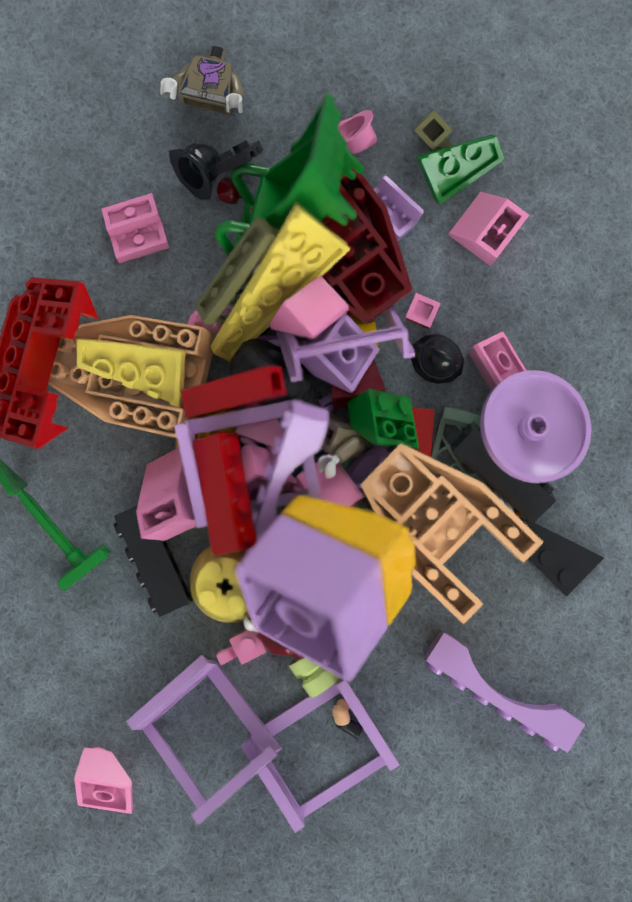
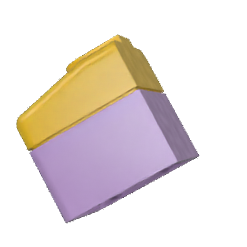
[235,495,416,682]

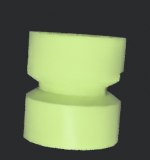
[288,658,339,698]

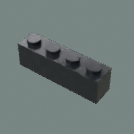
[450,421,557,524]
[114,505,193,617]

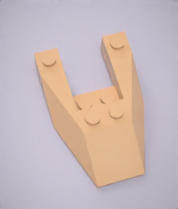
[360,443,543,624]

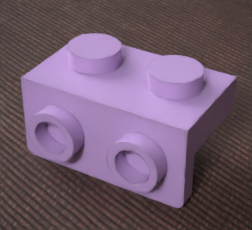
[374,176,424,241]

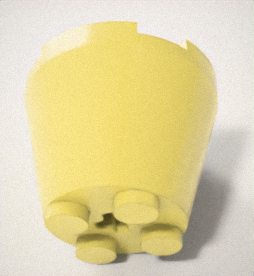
[189,546,250,623]

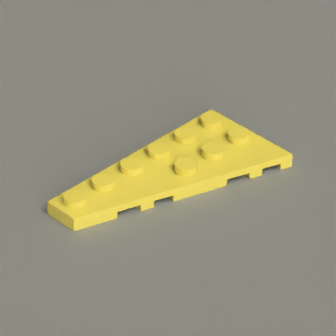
[210,204,350,362]

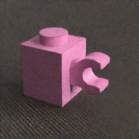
[216,628,268,665]

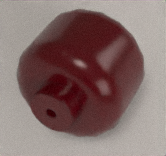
[217,177,242,204]

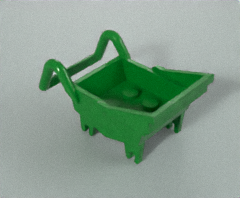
[215,92,364,257]

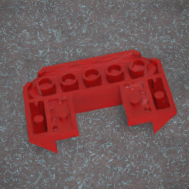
[0,277,99,449]

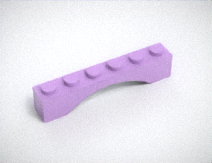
[245,401,328,556]
[423,630,586,753]

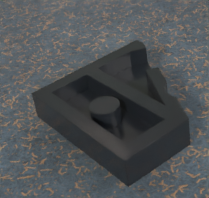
[208,140,263,177]

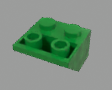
[347,389,419,450]

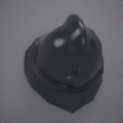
[169,143,219,200]
[411,334,464,384]

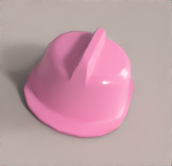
[338,110,377,154]

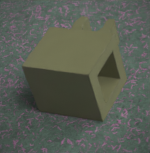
[411,110,454,151]

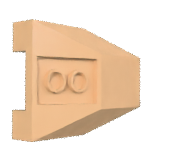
[48,315,216,439]

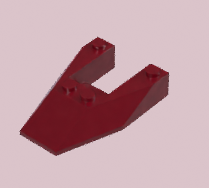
[249,168,413,324]

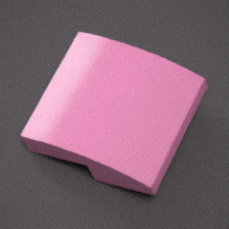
[101,193,170,264]

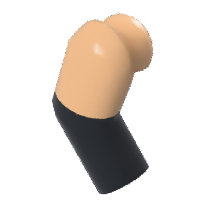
[332,699,363,739]

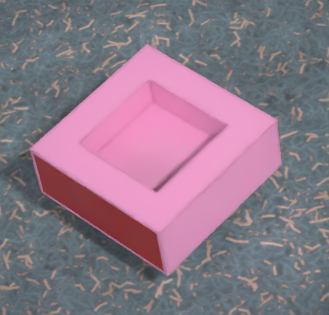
[405,293,441,330]

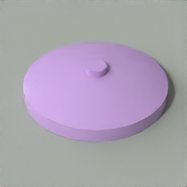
[480,370,591,483]

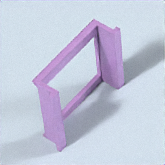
[275,306,415,382]
[175,399,322,528]
[126,655,282,825]
[241,677,399,833]

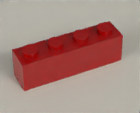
[192,433,257,556]

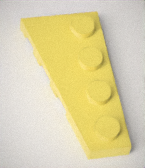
[77,338,186,408]

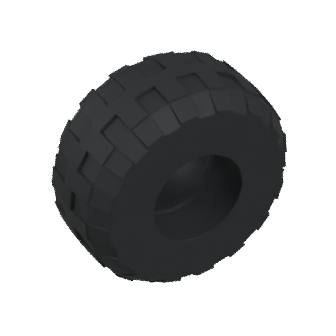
[229,338,312,405]

